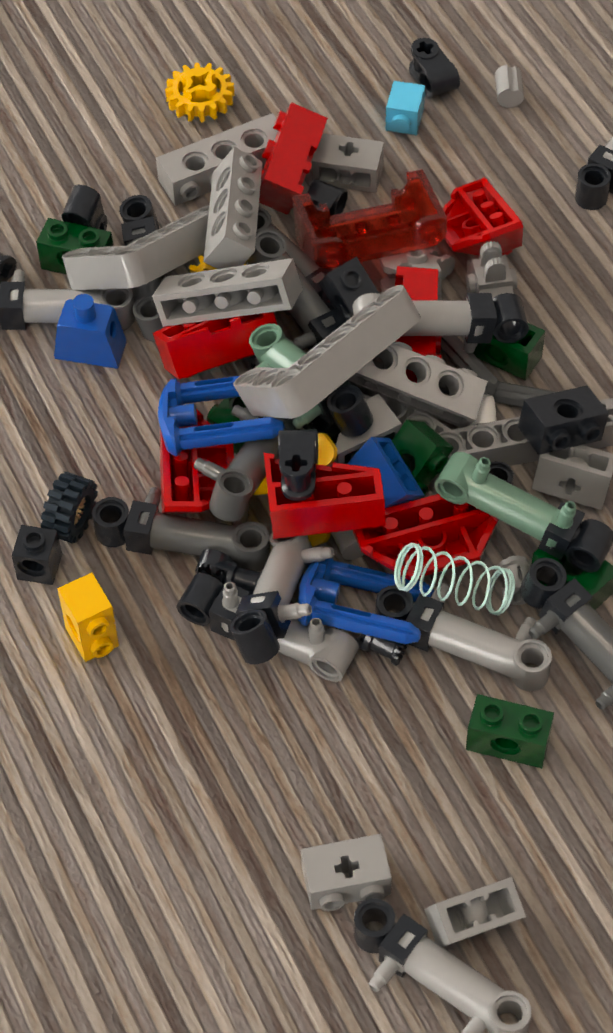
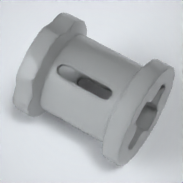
[498,555,532,605]

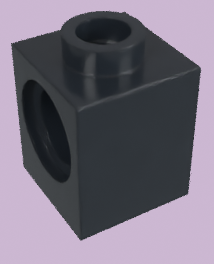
[11,525,62,585]

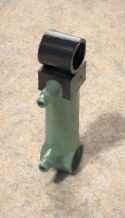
[249,323,373,437]
[435,452,613,573]

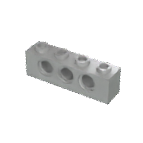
[156,113,278,206]
[203,147,262,269]
[152,258,303,327]
[348,342,488,428]

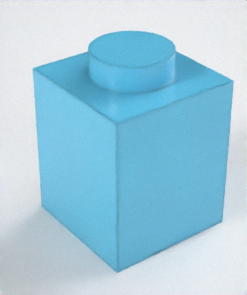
[386,81,425,135]

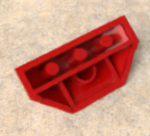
[435,177,523,256]
[160,409,234,514]
[352,494,499,580]

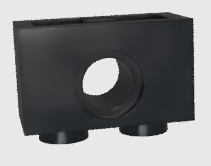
[319,256,380,320]
[518,386,609,455]

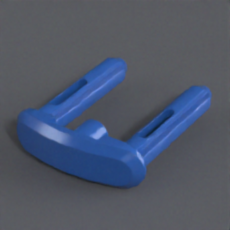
[158,376,285,456]
[297,558,434,644]

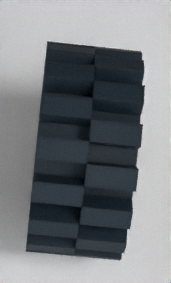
[41,472,98,543]

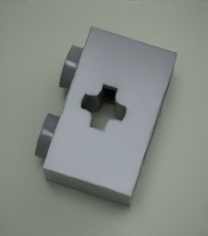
[312,134,384,193]
[532,445,613,510]
[301,834,392,911]
[424,877,526,947]

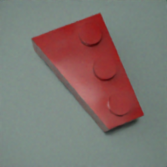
[259,102,328,215]
[395,266,442,383]
[152,312,278,379]
[264,453,386,539]

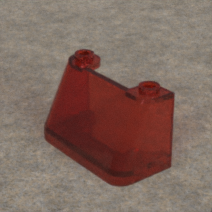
[292,169,447,269]

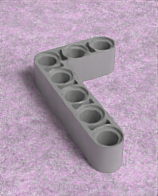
[62,205,209,290]
[233,285,421,419]

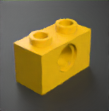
[57,573,119,662]

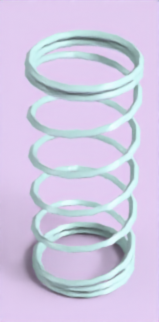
[394,542,515,616]

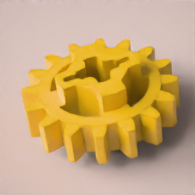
[165,62,235,122]

